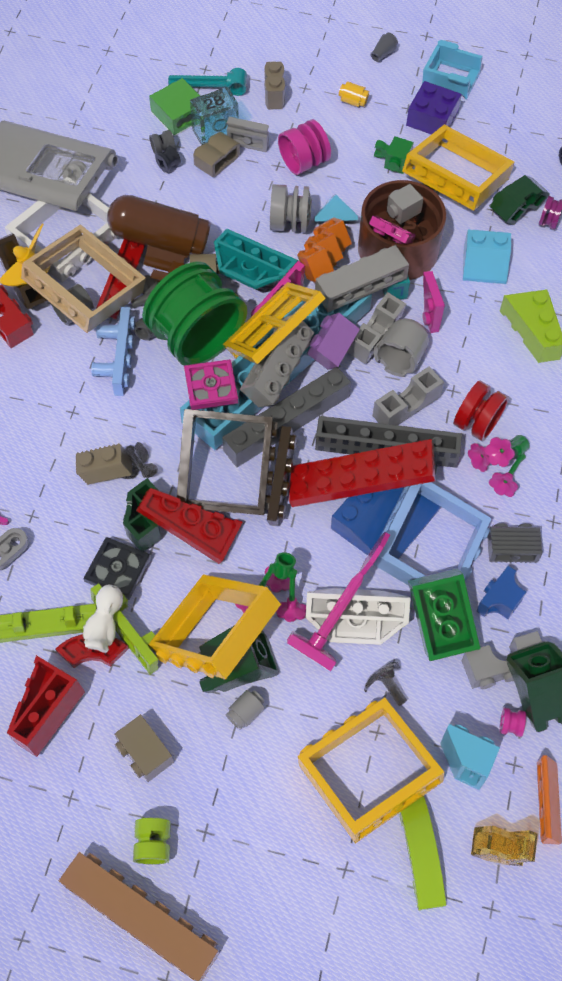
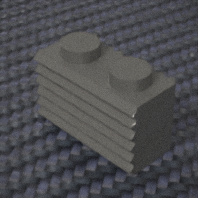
[487,523,543,563]

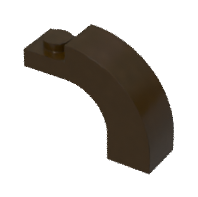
[0,233,48,309]

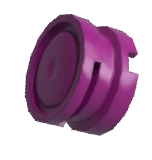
[539,196,562,230]

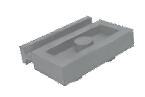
[227,117,269,152]

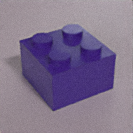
[406,81,462,139]

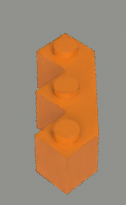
[297,217,352,282]

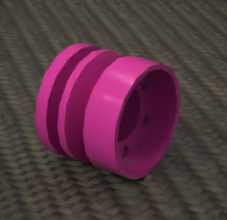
[278,119,331,175]

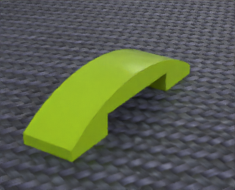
[399,796,446,911]

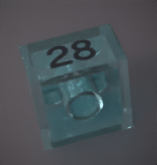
[190,87,239,145]

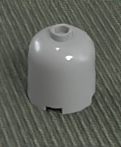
[373,318,429,377]

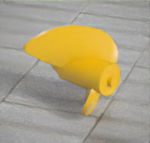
[0,223,50,286]

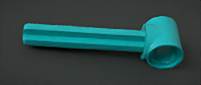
[168,68,247,96]

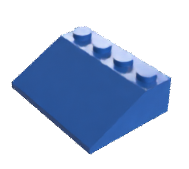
[331,487,442,560]

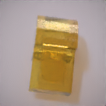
[471,826,538,866]

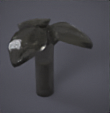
[121,442,158,479]
[364,662,407,706]

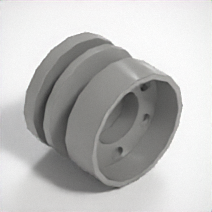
[270,184,312,232]

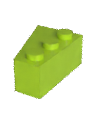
[500,289,562,363]

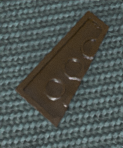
[267,426,297,526]

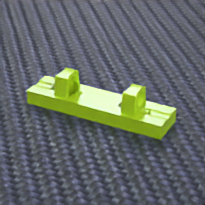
[90,583,158,675]
[0,604,97,643]

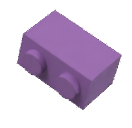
[307,313,360,370]

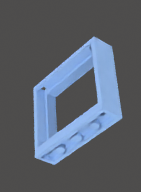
[373,482,492,586]

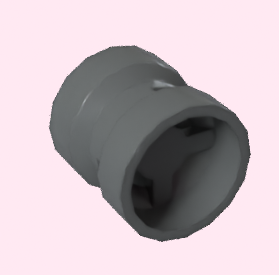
[149,129,176,155]

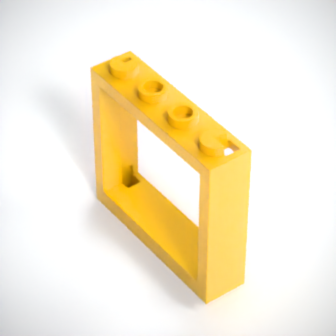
[402,124,515,211]
[148,574,281,679]
[297,697,444,844]

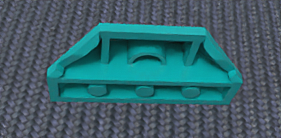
[214,229,298,289]

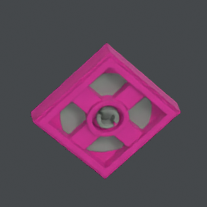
[184,359,238,410]

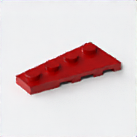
[136,488,243,564]

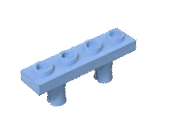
[91,307,135,396]

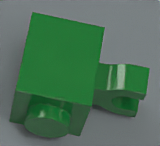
[374,136,414,174]

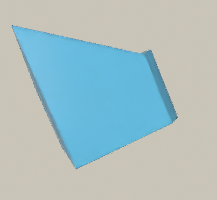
[314,194,358,221]

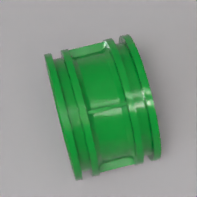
[142,261,247,366]

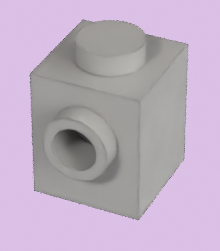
[387,184,424,224]

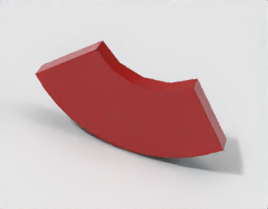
[55,634,129,668]

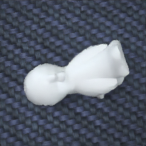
[83,584,123,653]

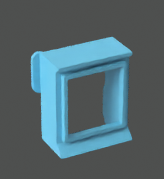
[422,40,483,100]

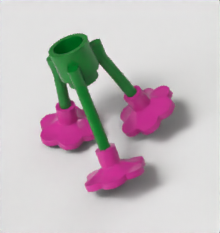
[468,435,530,497]
[235,552,306,622]

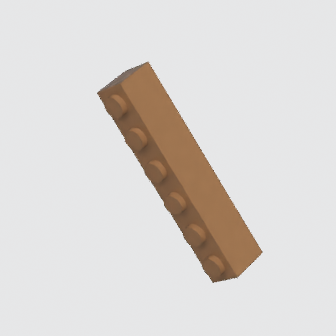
[58,852,219,981]

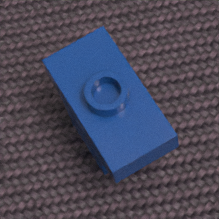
[476,566,526,619]

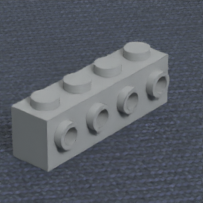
[315,245,409,312]
[240,315,314,407]

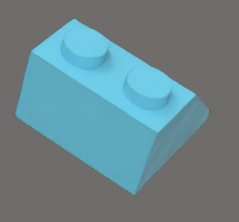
[463,229,511,284]

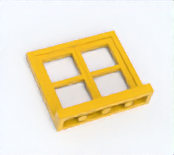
[223,282,326,364]

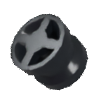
[155,146,181,173]

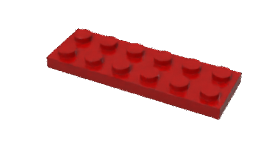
[289,439,435,507]

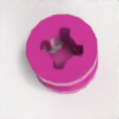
[499,707,526,737]

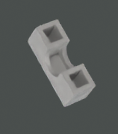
[347,292,406,365]
[372,366,444,425]
[461,631,542,689]

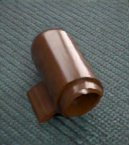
[107,195,211,272]

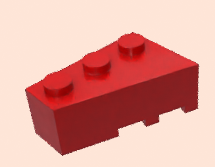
[7,655,85,757]

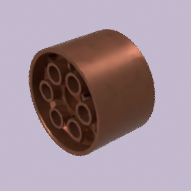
[358,180,446,280]

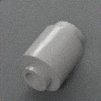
[226,690,265,730]

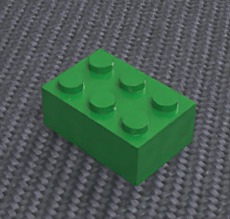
[408,568,480,661]

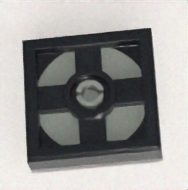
[83,537,151,600]

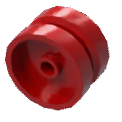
[453,380,509,442]

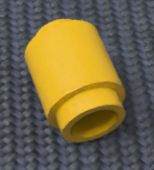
[338,81,370,107]

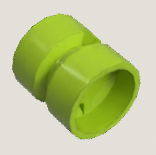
[133,818,171,865]

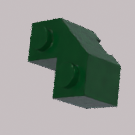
[489,175,550,225]
[123,478,161,552]

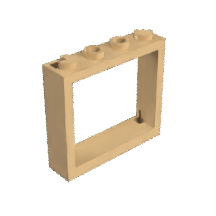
[21,224,146,333]

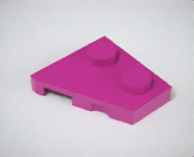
[369,216,416,244]
[422,271,445,333]

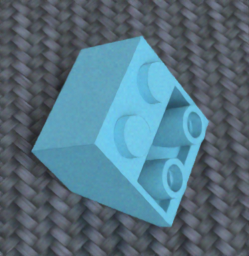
[440,724,500,790]

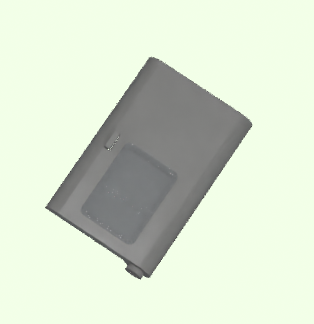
[0,120,118,211]

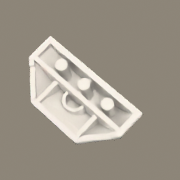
[306,588,410,645]

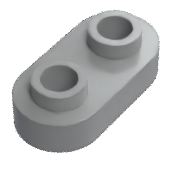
[0,528,28,570]

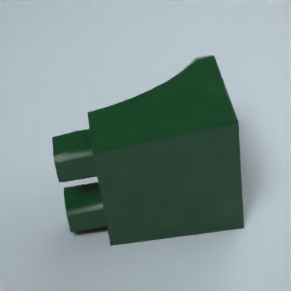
[198,626,279,693]
[506,642,562,732]

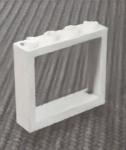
[5,177,119,283]

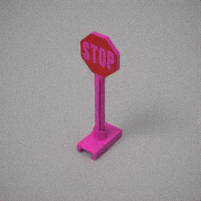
[287,532,390,671]

